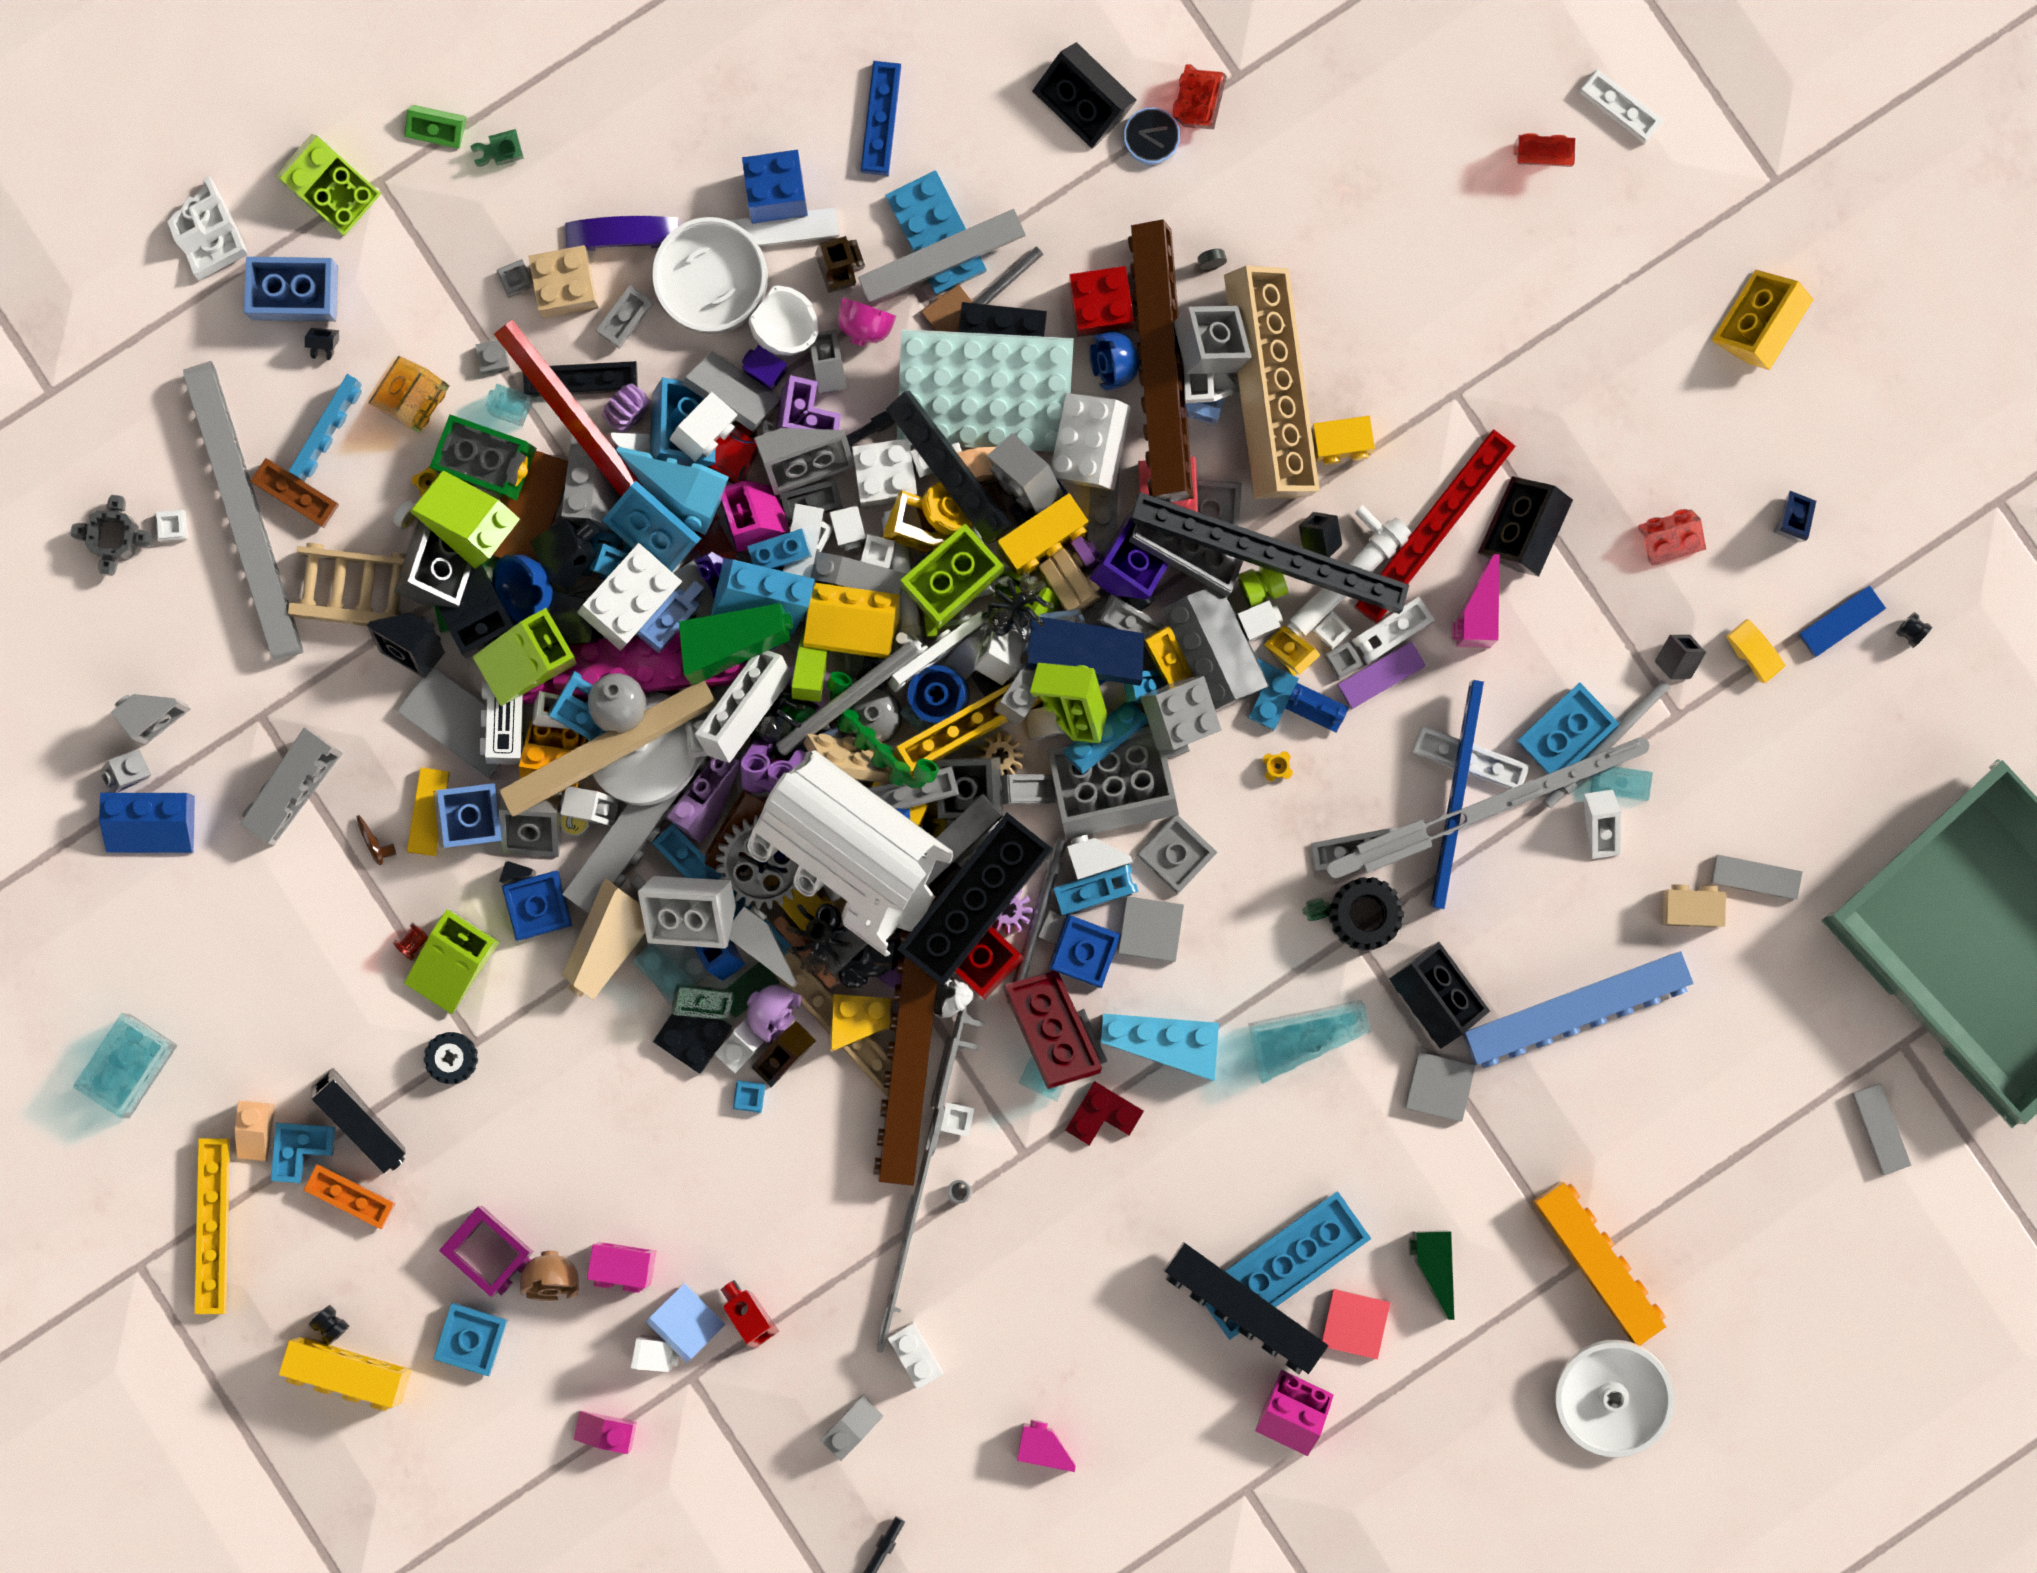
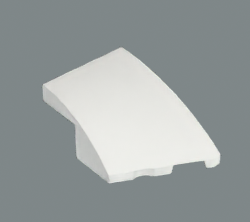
[167,176,248,280]

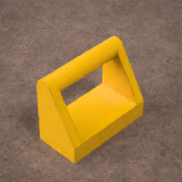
[883,490,948,553]

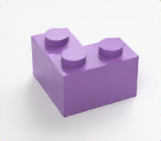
[776,375,841,430]

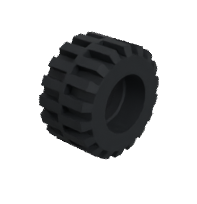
[1329,877,1404,951]

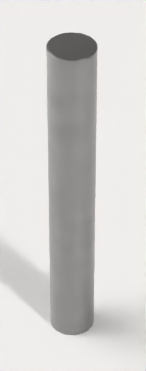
[973,246,1043,305]

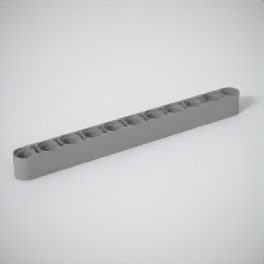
[183,361,303,662]

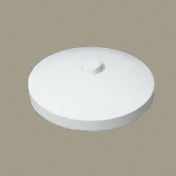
[589,692,700,806]
[1555,1340,1674,1457]

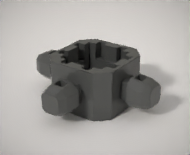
[70,495,154,576]

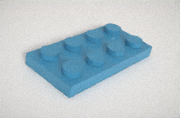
[885,170,987,296]

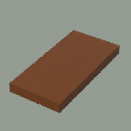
[492,450,568,563]

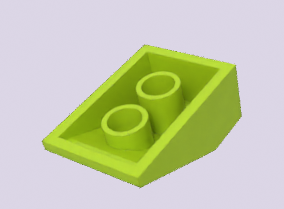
[410,470,520,569]

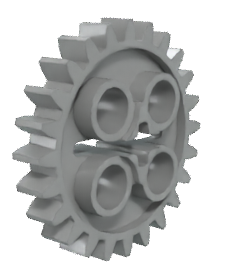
[716,815,799,909]

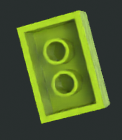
[900,523,1004,629]

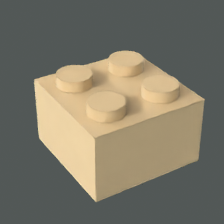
[528,245,599,318]

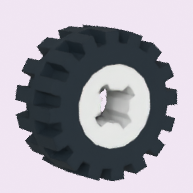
[423,1032,478,1084]

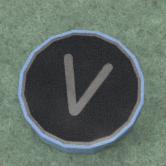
[1124,108,1180,165]

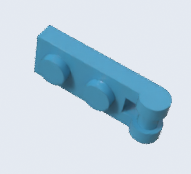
[1053,864,1139,916]

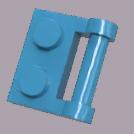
[548,671,608,741]

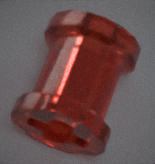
[393,922,429,961]

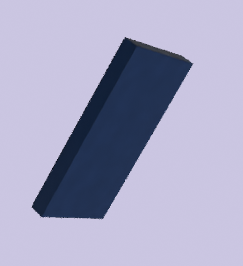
[1027,616,1144,686]

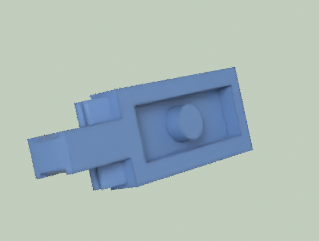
[637,581,704,653]

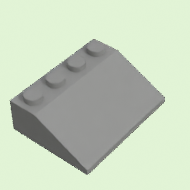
[1047,727,1179,839]

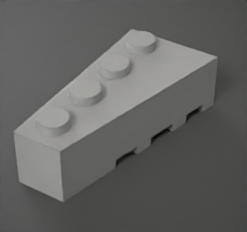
[241,728,343,845]

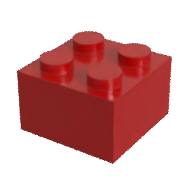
[1069,266,1134,337]
[955,927,1024,1000]

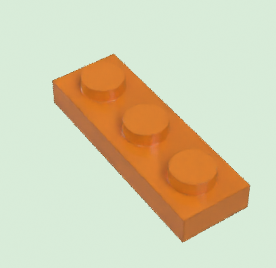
[303,1164,396,1229]

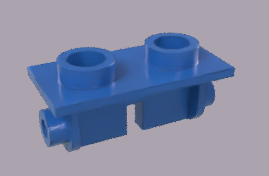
[1285,683,1349,733]

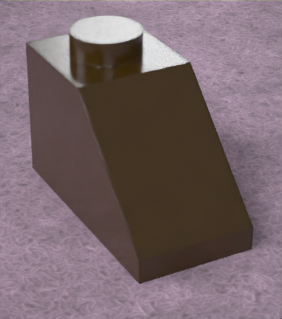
[751,1021,816,1087]

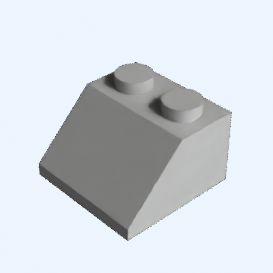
[111,694,191,745]
[499,787,562,857]

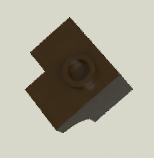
[815,236,865,293]

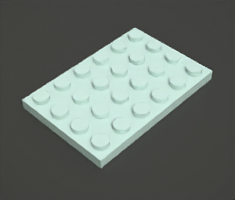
[897,329,1073,452]

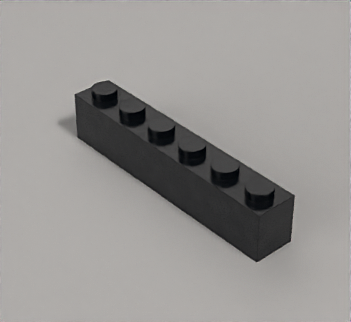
[1163,1242,1329,1375]

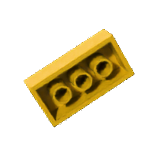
[279,1337,412,1411]

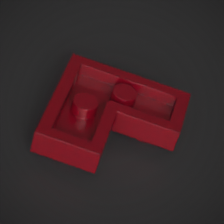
[1065,1081,1144,1146]

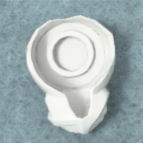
[934,977,974,1018]

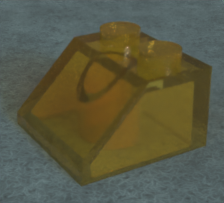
[368,356,450,433]

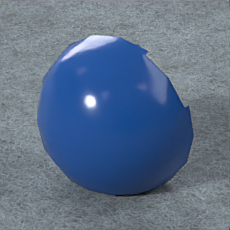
[492,555,553,625]

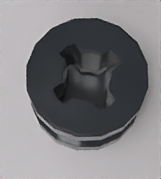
[1895,612,1932,648]

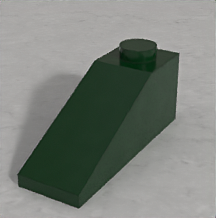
[1408,1230,1455,1320]

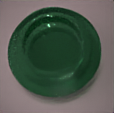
[1302,898,1331,921]

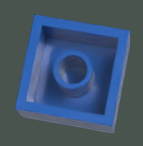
[742,149,808,224]

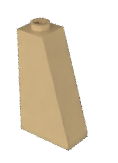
[562,878,646,1000]

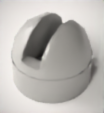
[947,1180,972,1203]

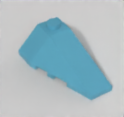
[616,447,729,535]

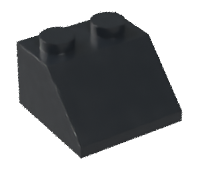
[366,613,445,679]

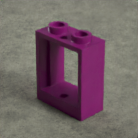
[439,1206,534,1297]

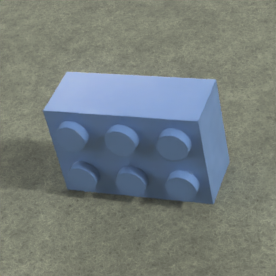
[244,257,338,322]

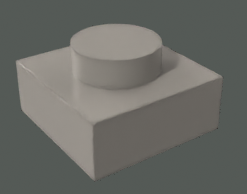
[475,340,510,374]

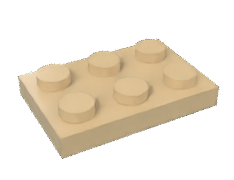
[803,734,891,783]

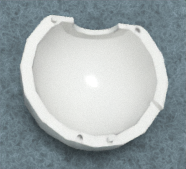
[748,285,819,356]

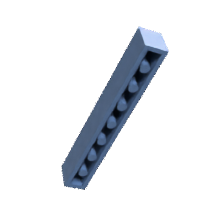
[1462,951,1694,1068]

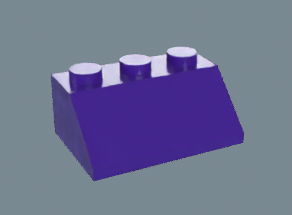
[1089,510,1169,599]

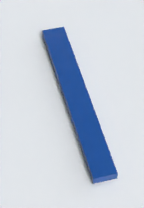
[1431,680,1484,909]

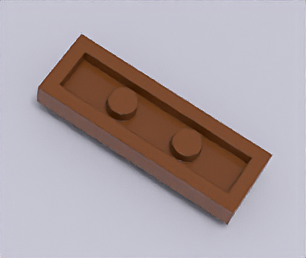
[250,458,339,528]

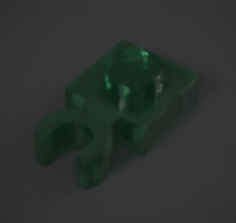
[470,129,524,167]

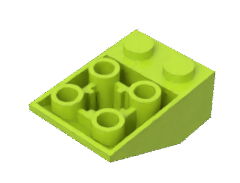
[275,134,381,236]
[472,608,577,706]
[404,909,500,1015]

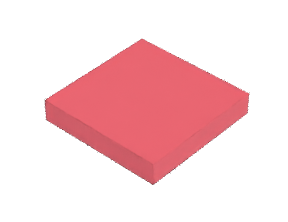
[1321,1289,1391,1360]

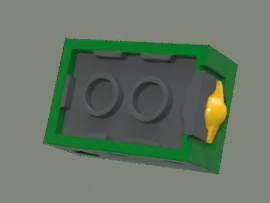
[429,414,537,501]

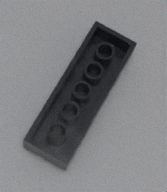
[897,812,1053,987]

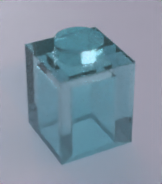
[485,384,533,427]

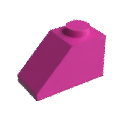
[574,1410,637,1454]
[1017,1420,1076,1472]

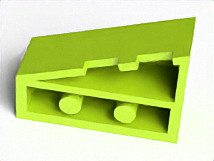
[1030,663,1108,744]

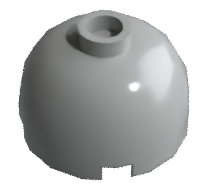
[588,673,647,733]
[848,688,902,743]

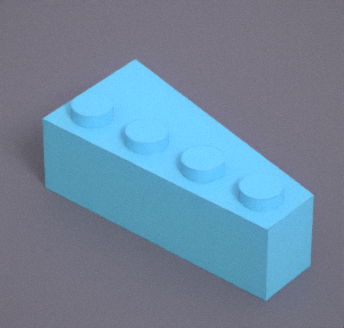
[1100,1013,1219,1081]

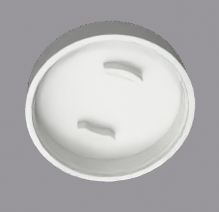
[653,217,768,334]

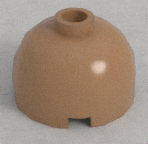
[520,1251,579,1301]

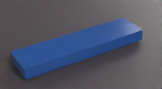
[861,61,902,176]

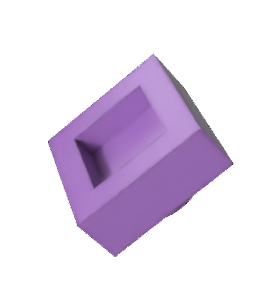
[1071,536,1100,570]

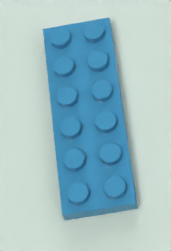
[1205,1191,1371,1340]

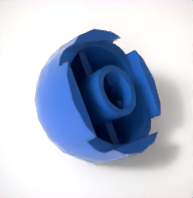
[1090,332,1141,391]

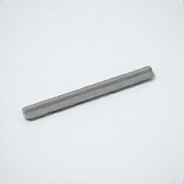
[776,641,919,756]

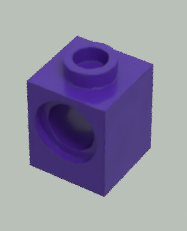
[742,345,788,392]

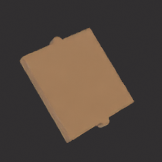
[921,284,973,332]

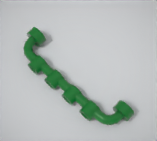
[827,672,939,789]

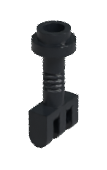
[846,411,894,452]

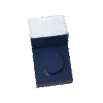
[1774,491,1817,542]

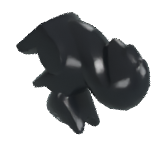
[838,939,900,989]

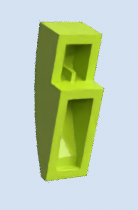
[792,627,829,702]

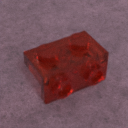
[1173,64,1227,130]
[1513,133,1576,167]
[1638,509,1706,566]

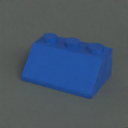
[99,793,195,853]

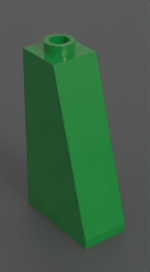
[679,603,793,685]

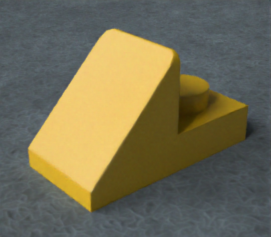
[1263,625,1320,676]

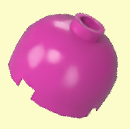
[838,298,896,347]

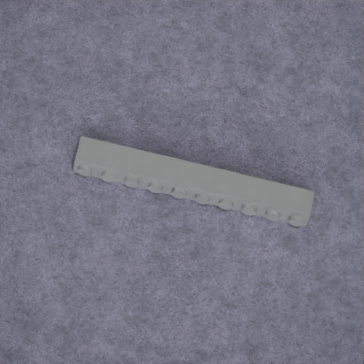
[562,685,731,914]

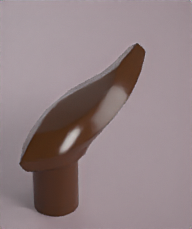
[356,815,396,865]

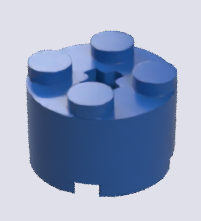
[907,665,970,724]

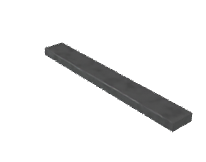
[820,795,1003,974]

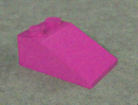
[1452,554,1500,648]

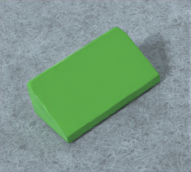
[404,105,467,149]

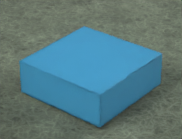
[733,1080,766,1113]

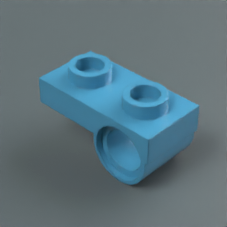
[748,528,812,570]

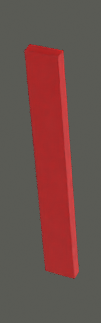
[493,320,644,497]
[1354,429,1516,624]

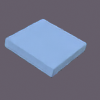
[646,1283,726,1363]

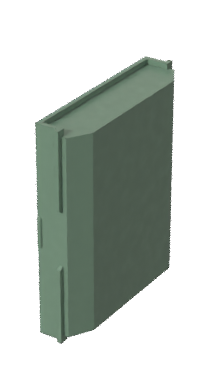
[1821,759,2037,1128]

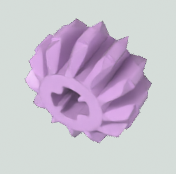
[602,384,651,433]
[994,890,1033,935]

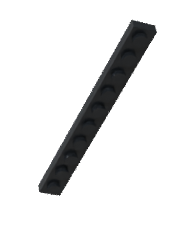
[1129,492,1409,614]

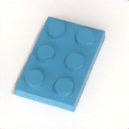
[601,481,701,572]
[1516,682,1619,774]

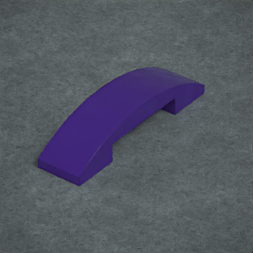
[565,216,679,251]

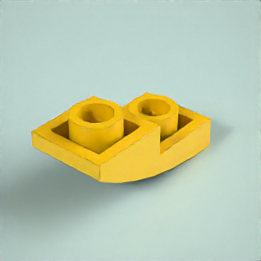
[1726,619,1786,683]

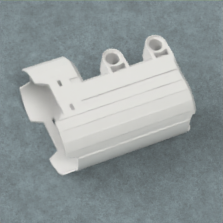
[747,751,953,956]

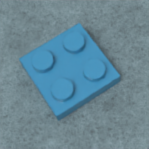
[433,1302,508,1377]

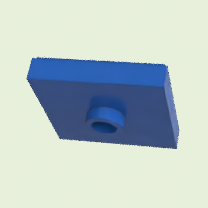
[501,870,573,941]
[1047,914,1121,988]

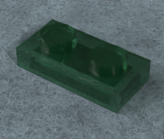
[671,984,734,1020]

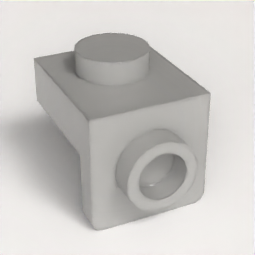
[101,749,151,793]

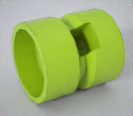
[1238,567,1288,608]

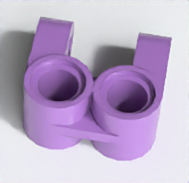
[741,737,806,794]

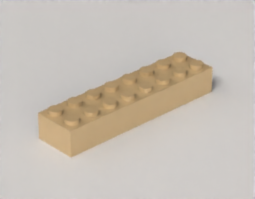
[1224,266,1320,499]

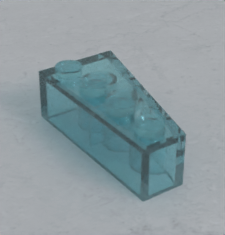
[1248,1000,1371,1084]

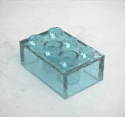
[73,1013,178,1119]

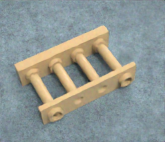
[288,543,406,626]

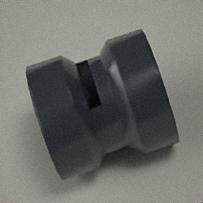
[308,1305,350,1346]

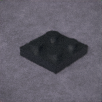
[653,994,734,1074]

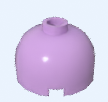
[747,985,802,1044]

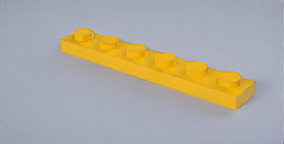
[195,1138,230,1314]

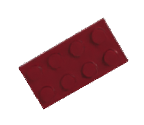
[1003,971,1102,1089]

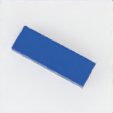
[1798,585,1887,658]

